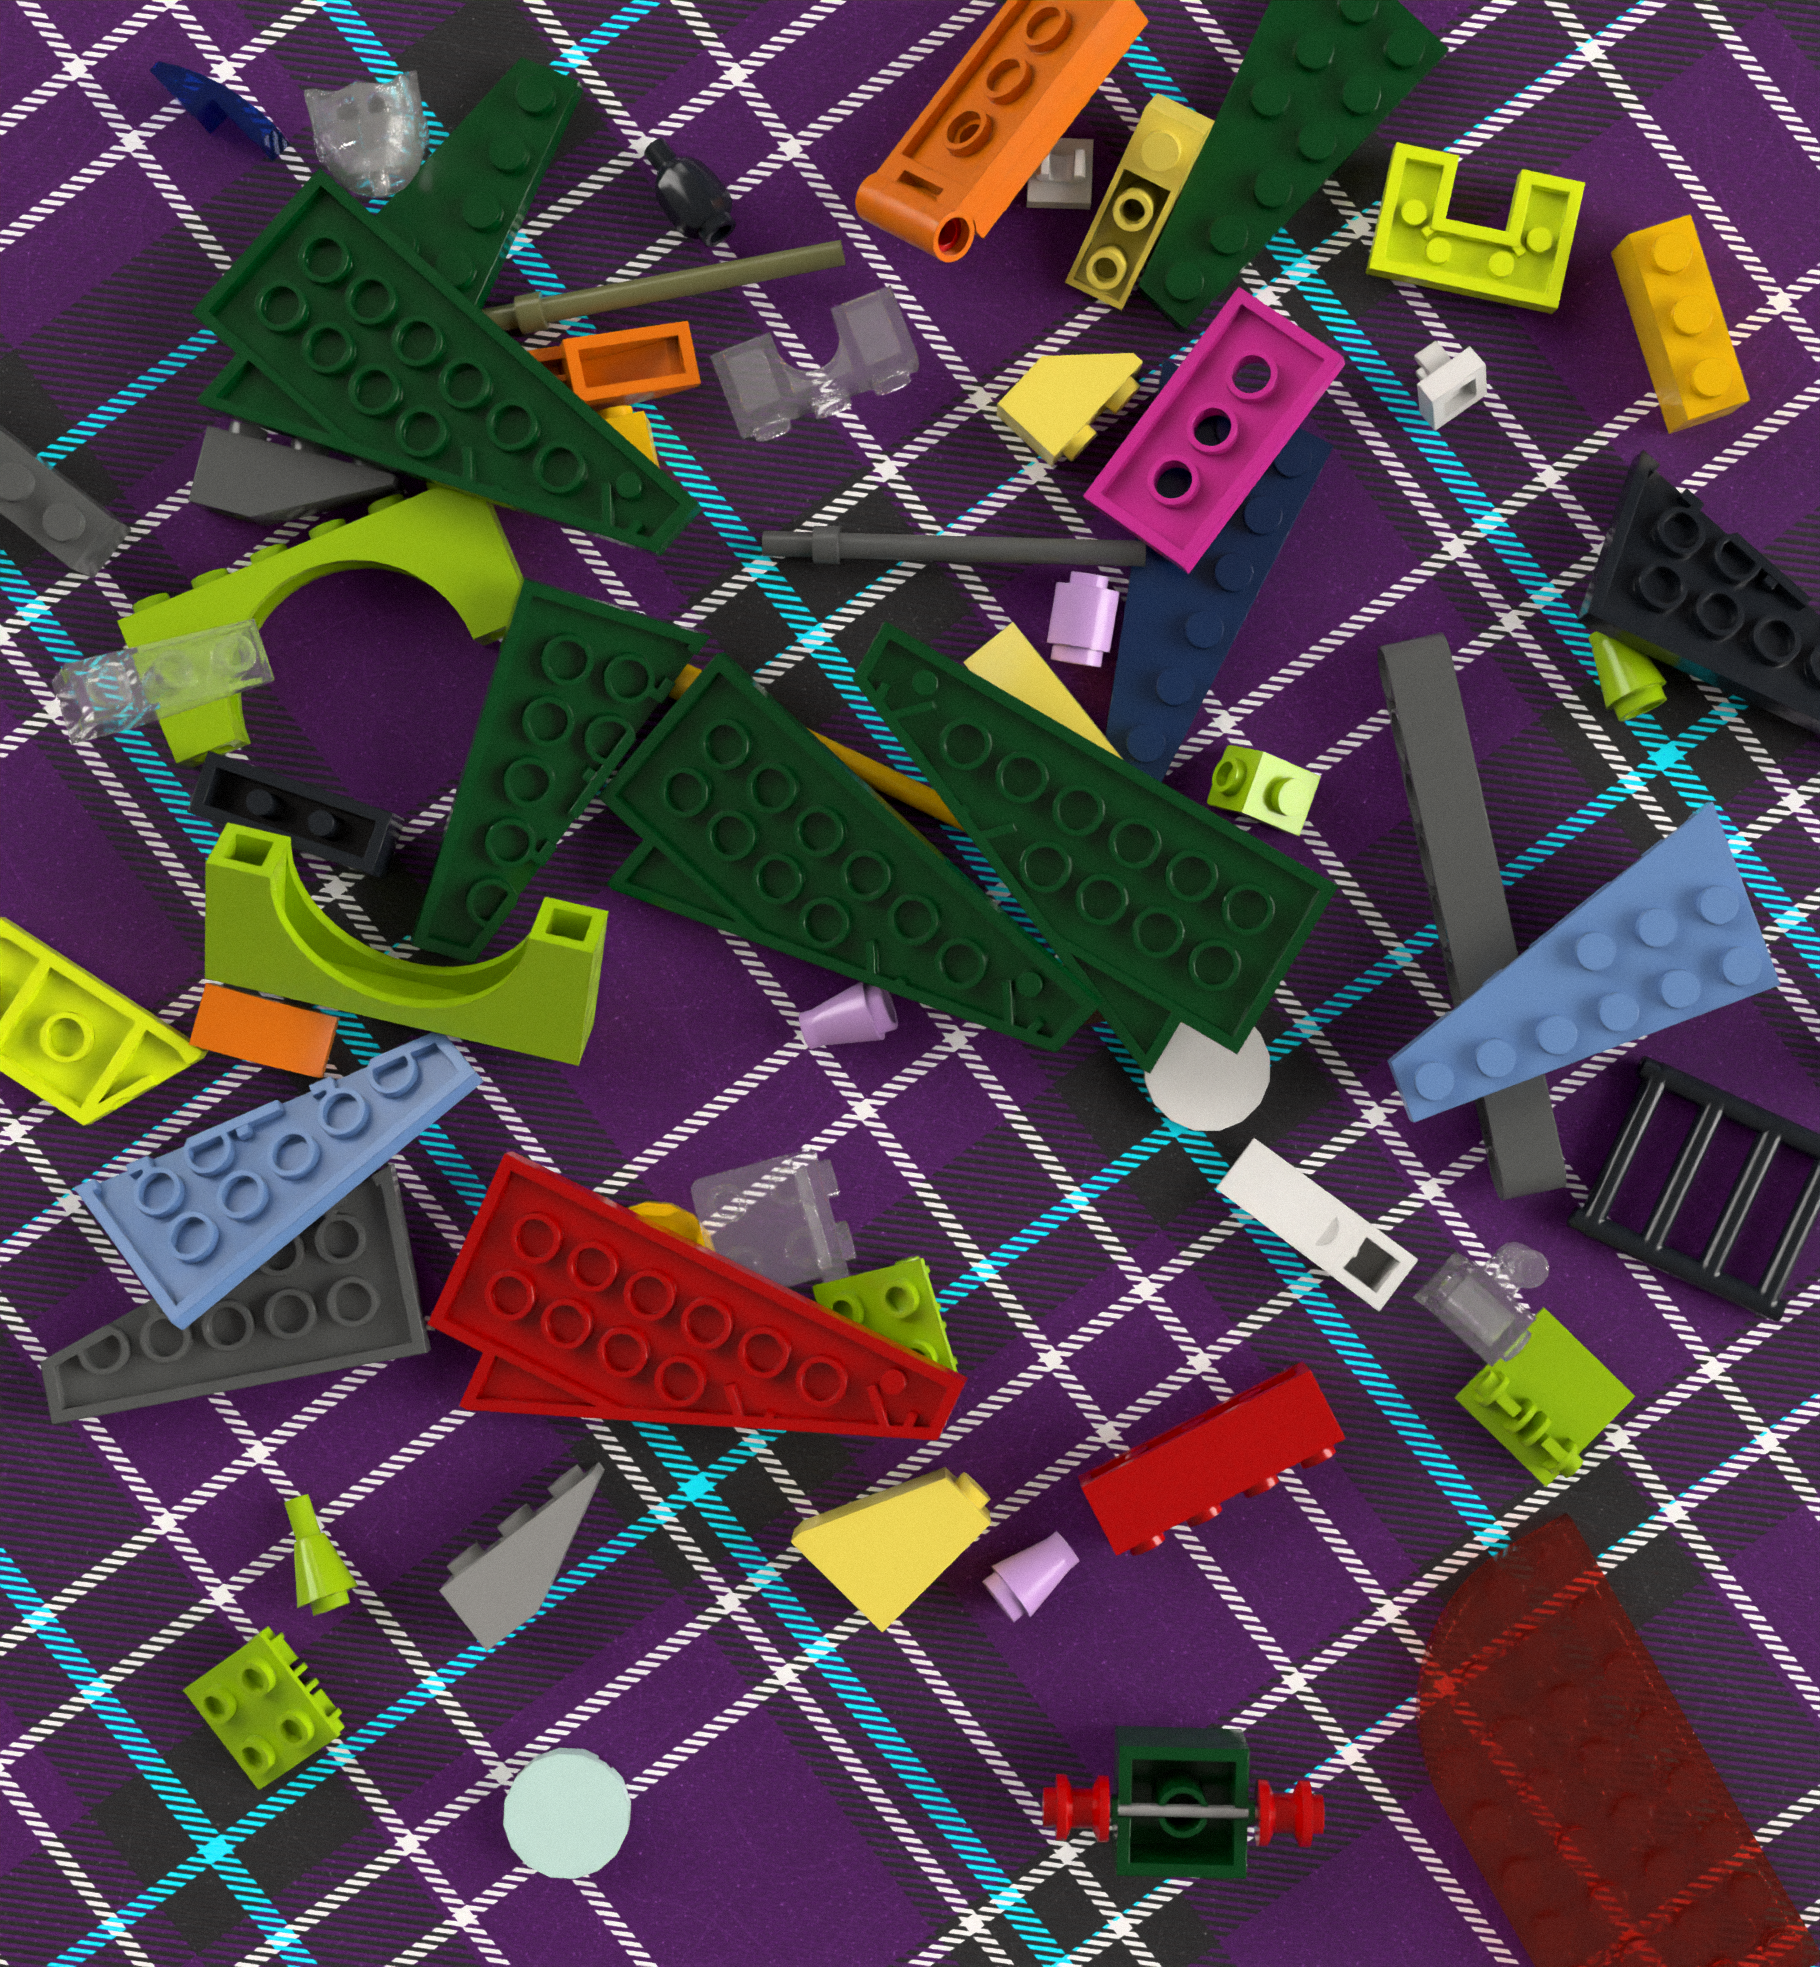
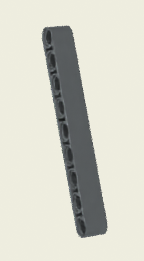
[1377,632,1567,1201]

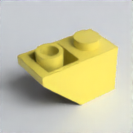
[996,353,1143,467]

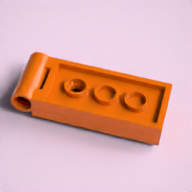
[855,0,1149,262]

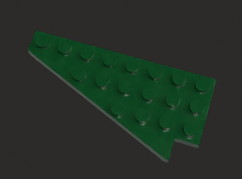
[191,167,703,557]
[597,652,1103,1053]

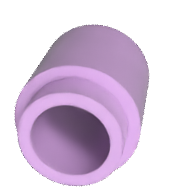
[1047,571,1120,668]

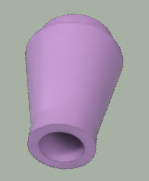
[799,981,898,1049]
[982,1531,1080,1622]

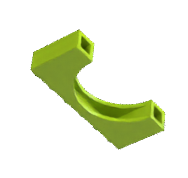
[117,482,522,768]
[205,822,608,1066]

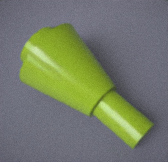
[284,1494,359,1616]

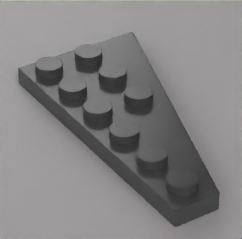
[40,1163,431,1425]

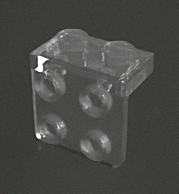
[691,1148,856,1287]

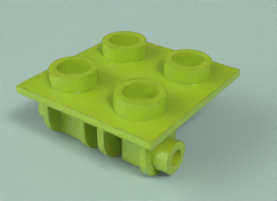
[812,1255,958,1373]
[1454,1307,1635,1487]
[183,1626,345,1790]

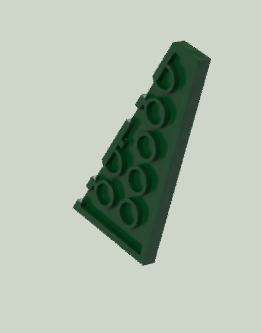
[1137,0,1449,334]
[410,576,710,963]

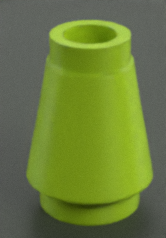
[1588,631,1667,721]

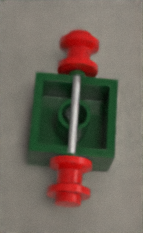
[1042,1726,1325,1879]

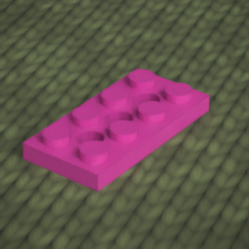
[1083,287,1345,574]

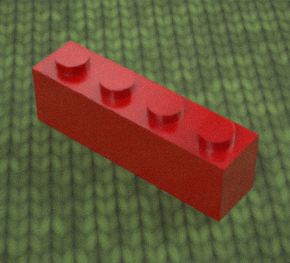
[1078,1361,1346,1556]

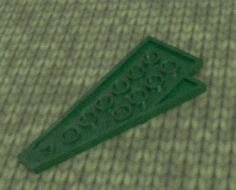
[852,621,1338,1074]

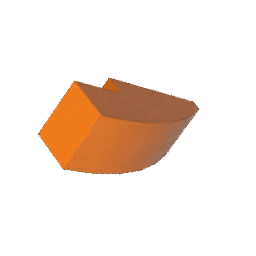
[528,321,701,412]

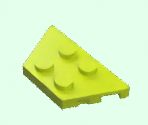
[0,917,209,1126]

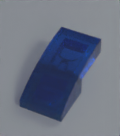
[149,61,290,162]

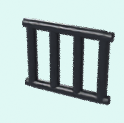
[1566,1056,1820,1322]

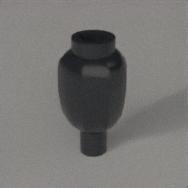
[644,138,736,247]

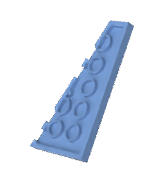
[1387,802,1781,1123]
[74,1032,484,1330]

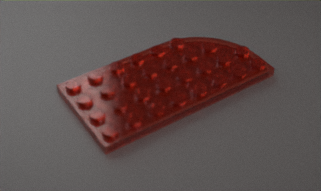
[1415,1513,1820,1967]

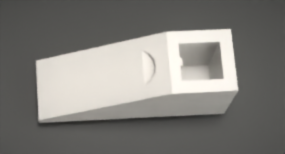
[1216,1138,1418,1311]

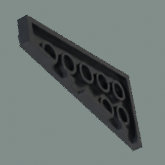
[1576,450,1820,735]

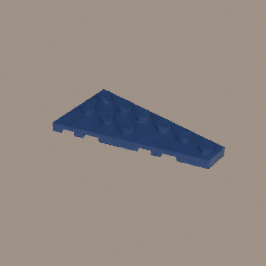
[1105,358,1334,782]

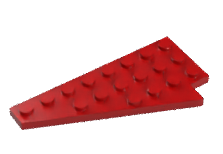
[427,1151,968,1440]

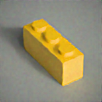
[1611,214,1750,434]

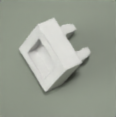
[1026,138,1094,210]
[1414,341,1487,431]

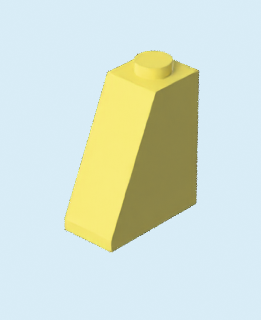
[791,1467,991,1633]

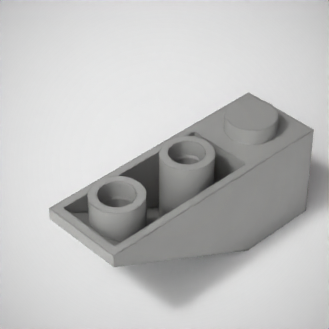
[439,1462,605,1652]

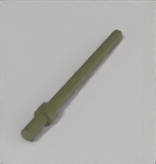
[481,240,846,334]

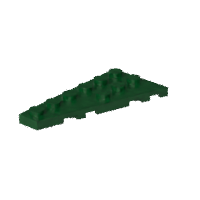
[375,57,583,310]

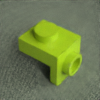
[1207,745,1321,836]

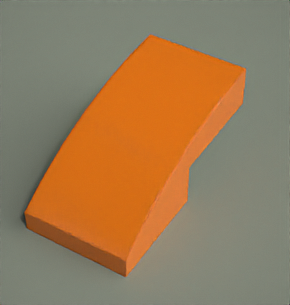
[189,983,340,1078]

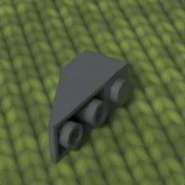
[188,421,406,526]

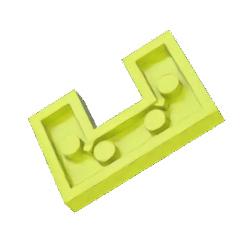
[1366,142,1585,314]

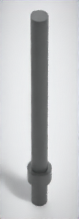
[762,526,1146,567]

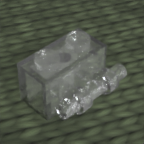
[1413,1242,1549,1367]

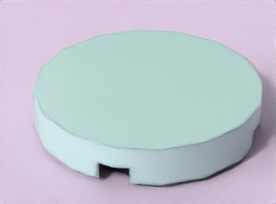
[503,1748,631,1879]

